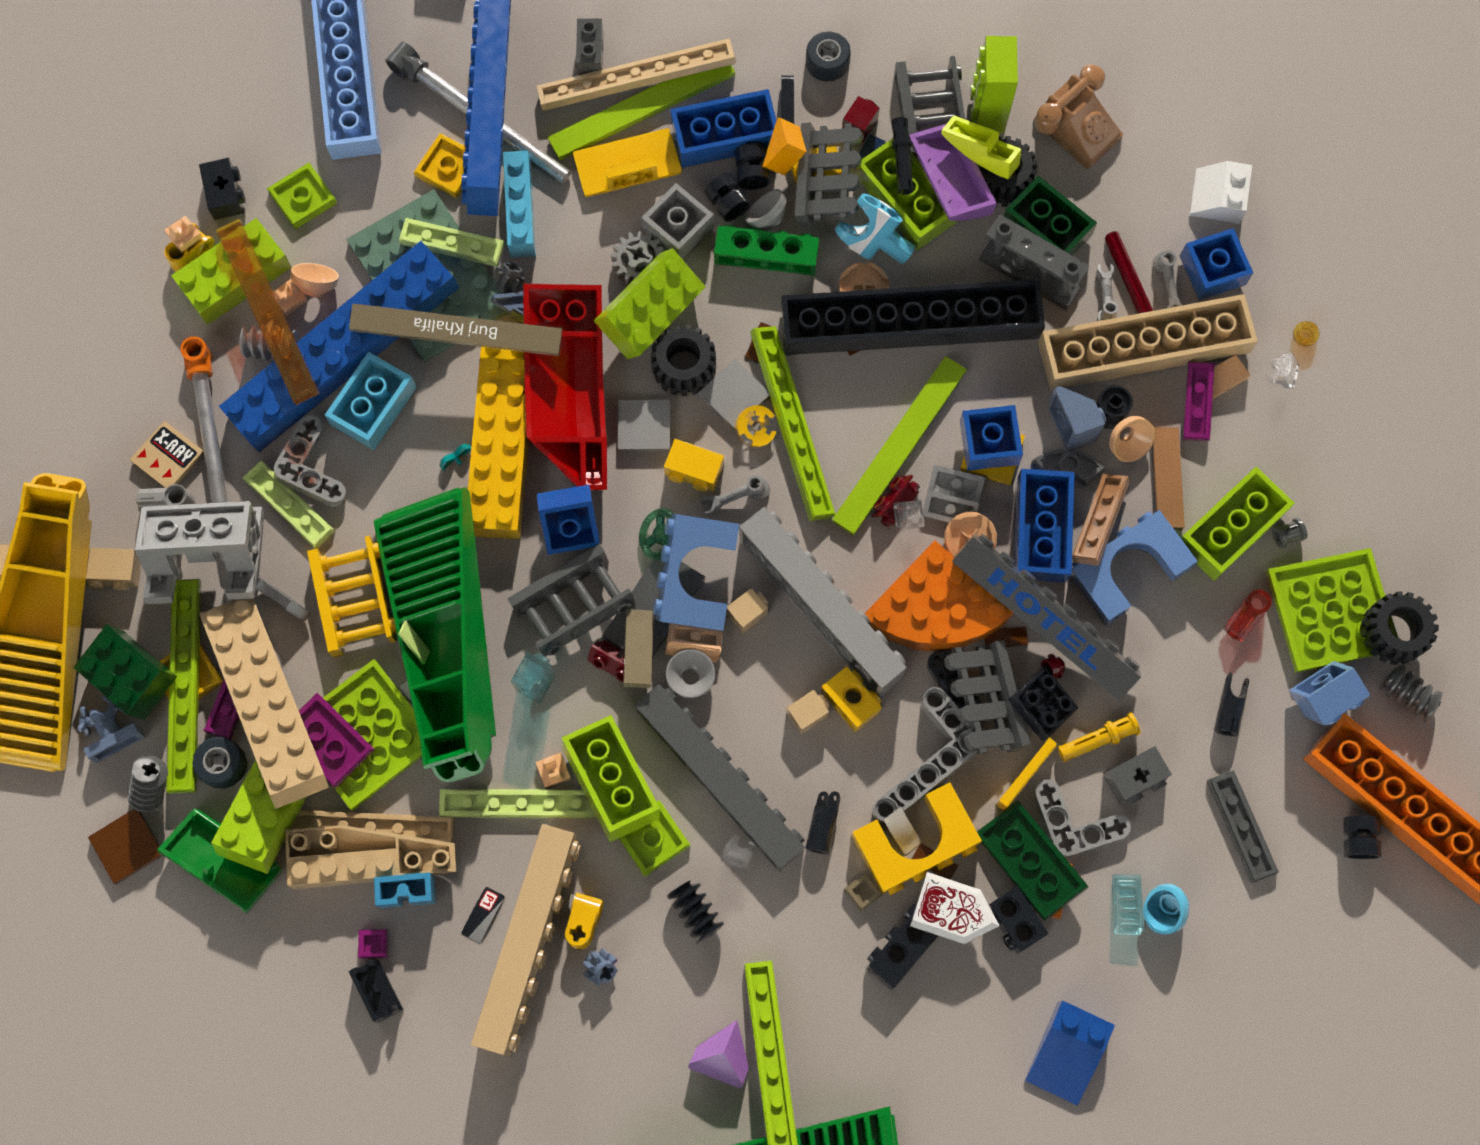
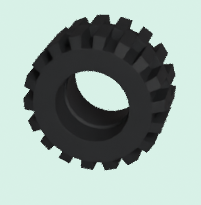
[976,136,1037,207]
[651,325,716,396]
[1360,591,1439,665]

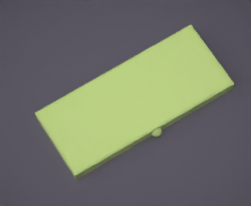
[398,621,430,665]

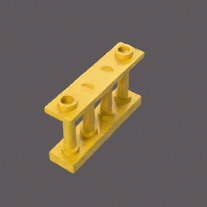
[307,535,397,658]

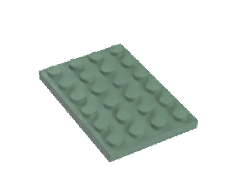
[347,189,509,363]

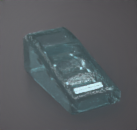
[1112,874,1144,935]

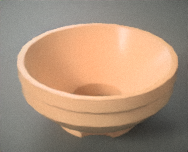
[291,263,339,297]
[1109,416,1155,462]

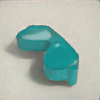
[439,444,471,472]

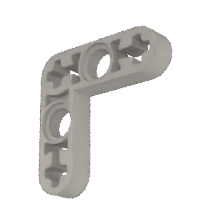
[274,415,346,507]
[1034,779,1131,858]

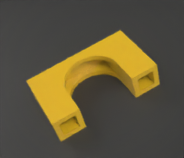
[851,782,982,896]

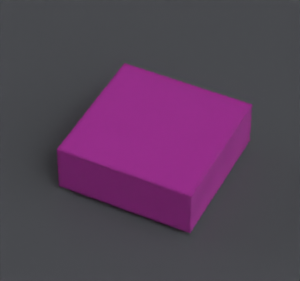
[358,929,388,959]

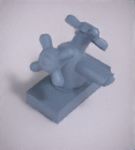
[77,695,146,763]

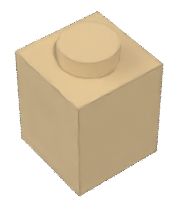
[726,588,769,634]
[786,690,830,735]

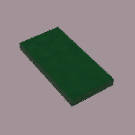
[977,800,1089,922]

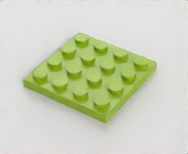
[1266,548,1399,673]
[323,659,422,811]

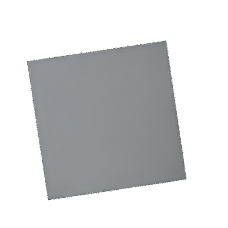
[698,359,770,430]
[618,400,670,452]

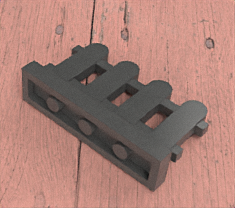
[795,122,863,227]
[944,640,1031,755]

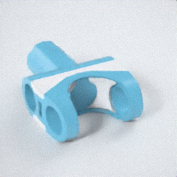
[835,194,915,264]

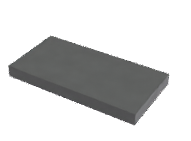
[602,549,705,658]

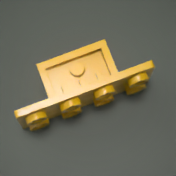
[573,128,682,197]

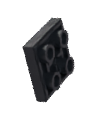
[1008,666,1079,742]

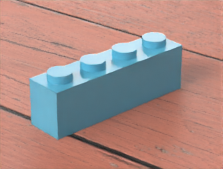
[503,150,536,258]

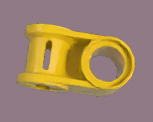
[164,223,215,272]
[565,893,604,950]

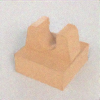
[164,216,202,252]
[270,279,307,316]
[536,753,571,789]

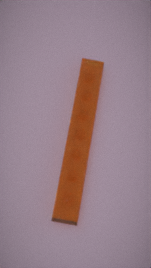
[216,219,320,405]

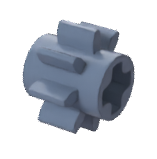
[582,948,618,986]

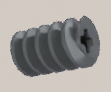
[1379,665,1442,723]
[128,755,168,812]

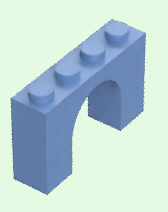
[1071,510,1198,626]
[653,514,740,631]

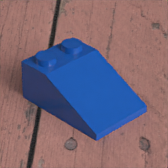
[1025,1000,1115,1106]

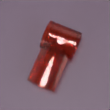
[1223,589,1272,642]

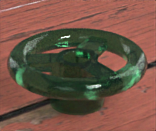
[639,508,675,560]

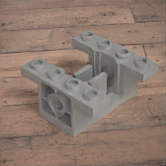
[135,501,264,604]

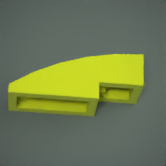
[941,115,1021,179]

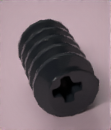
[667,880,724,944]

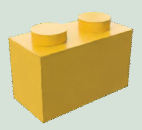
[664,439,724,492]

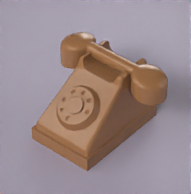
[1033,64,1123,170]

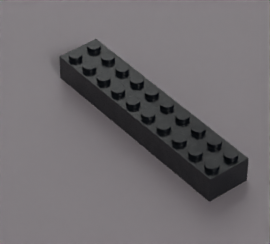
[781,279,1045,355]

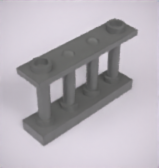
[894,56,966,159]
[979,214,1089,311]
[507,544,635,658]

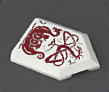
[910,872,999,944]

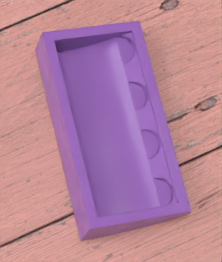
[909,124,996,221]

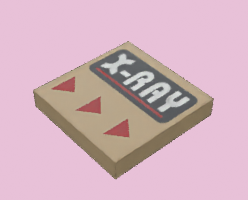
[129,421,204,488]

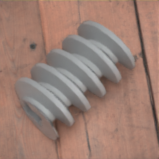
[239,325,298,360]

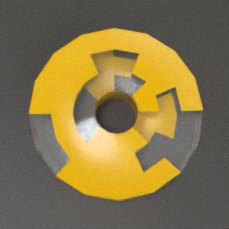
[735,405,778,448]

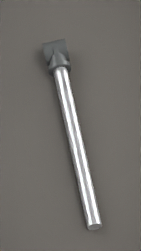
[385,41,571,184]

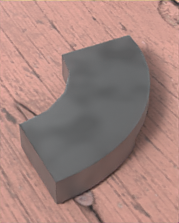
[1031,449,1106,486]
[256,575,311,621]

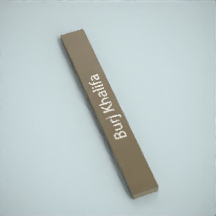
[349,303,563,356]

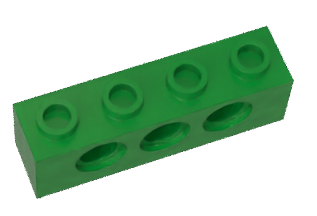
[714,224,819,276]

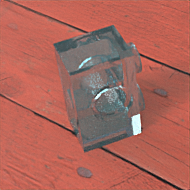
[511,652,556,704]

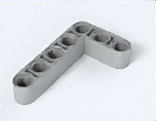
[872,687,977,825]

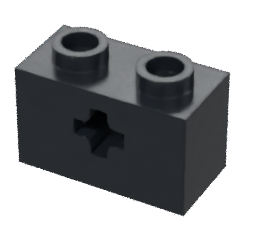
[199,157,246,220]

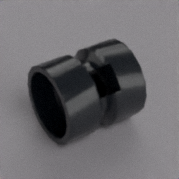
[734,143,770,190]
[705,173,751,222]
[1096,385,1133,429]
[1343,815,1382,859]

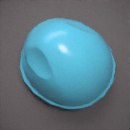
[1143,884,1190,934]

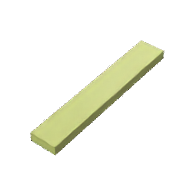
[439,789,597,819]

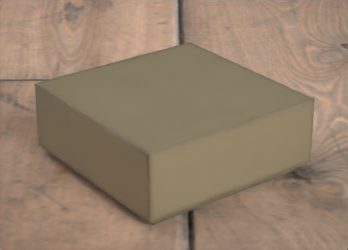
[844,872,883,912]

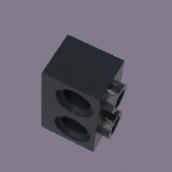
[989,886,1049,954]

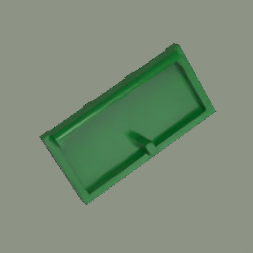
[157,808,282,914]

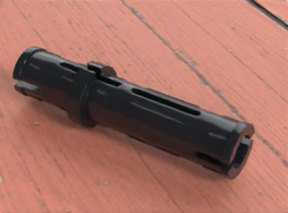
[891,117,914,195]

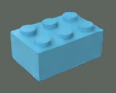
[325,352,417,451]

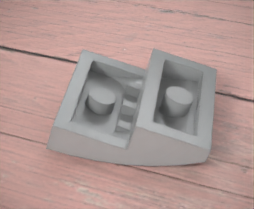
[921,465,985,522]

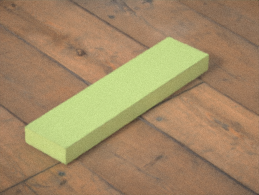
[399,218,505,267]
[243,460,335,549]

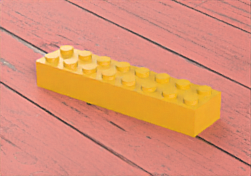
[468,347,529,539]

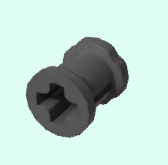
[1272,517,1308,549]

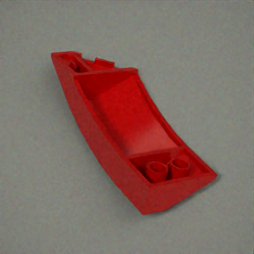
[523,284,607,490]

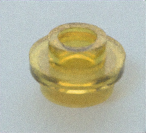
[1293,321,1319,347]

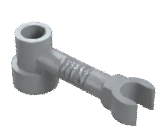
[1153,251,1183,309]
[1096,264,1118,321]
[700,475,770,515]

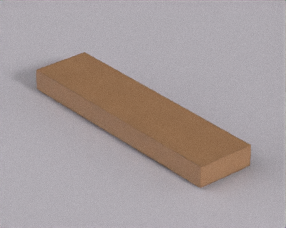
[1152,427,1185,530]
[1072,474,1130,566]

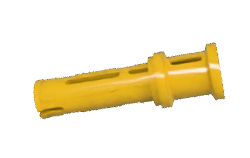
[1057,712,1141,763]

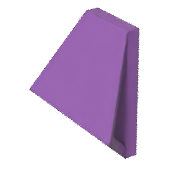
[688,1020,749,1089]

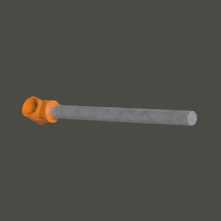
[180,336,228,562]

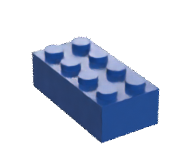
[670,89,777,168]
[1014,469,1074,583]

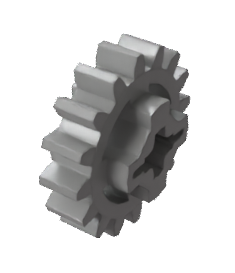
[611,231,665,285]

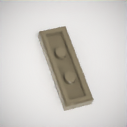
[623,609,653,688]

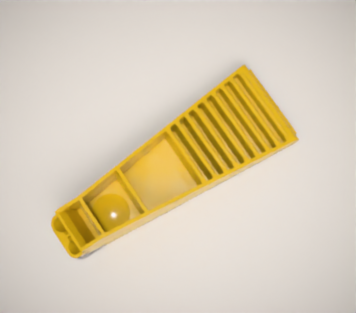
[0,473,92,772]

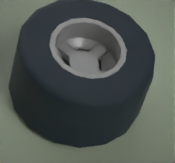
[806,31,851,82]
[192,737,247,789]

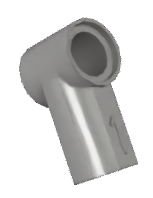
[136,484,195,513]

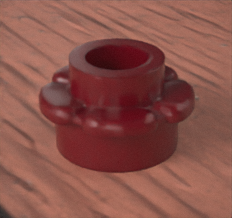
[1041,654,1065,679]

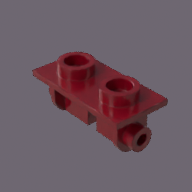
[871,475,920,527]
[587,640,624,682]

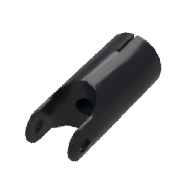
[1214,672,1249,737]
[805,791,840,855]

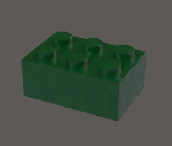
[1004,175,1097,256]
[73,624,177,720]

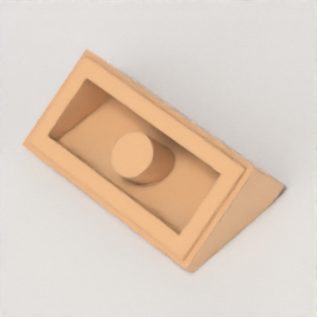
[665,623,722,663]

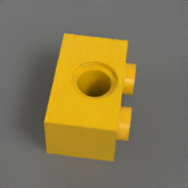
[821,666,882,733]

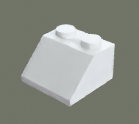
[1189,161,1252,224]

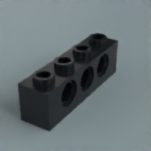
[867,904,938,990]

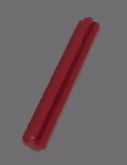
[1105,231,1153,314]

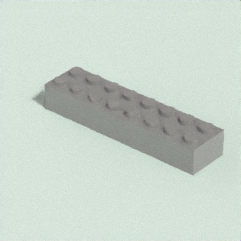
[739,507,907,698]

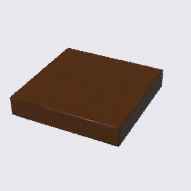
[88,809,162,885]

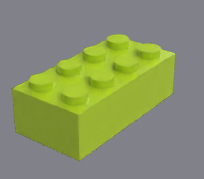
[970,36,1018,133]
[855,138,957,250]
[171,218,292,325]
[594,248,706,360]
[1181,466,1295,582]
[561,715,660,842]
[211,759,307,874]

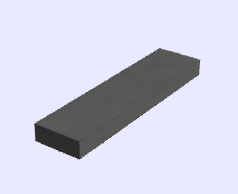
[1207,770,1279,883]

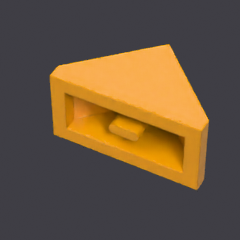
[762,118,807,175]

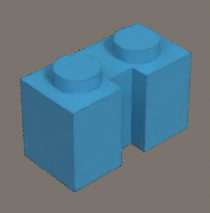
[374,872,436,909]

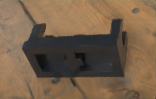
[348,959,404,1023]

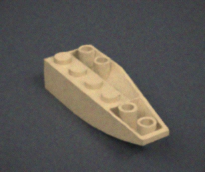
[286,825,457,889]

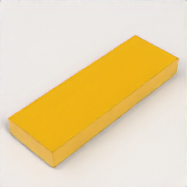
[996,737,1057,810]

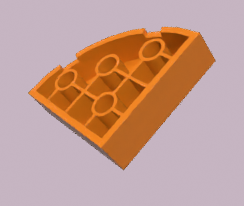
[865,540,1014,651]

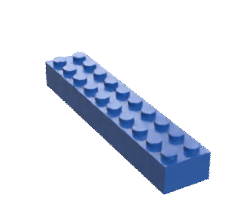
[462,0,511,216]
[219,241,459,453]

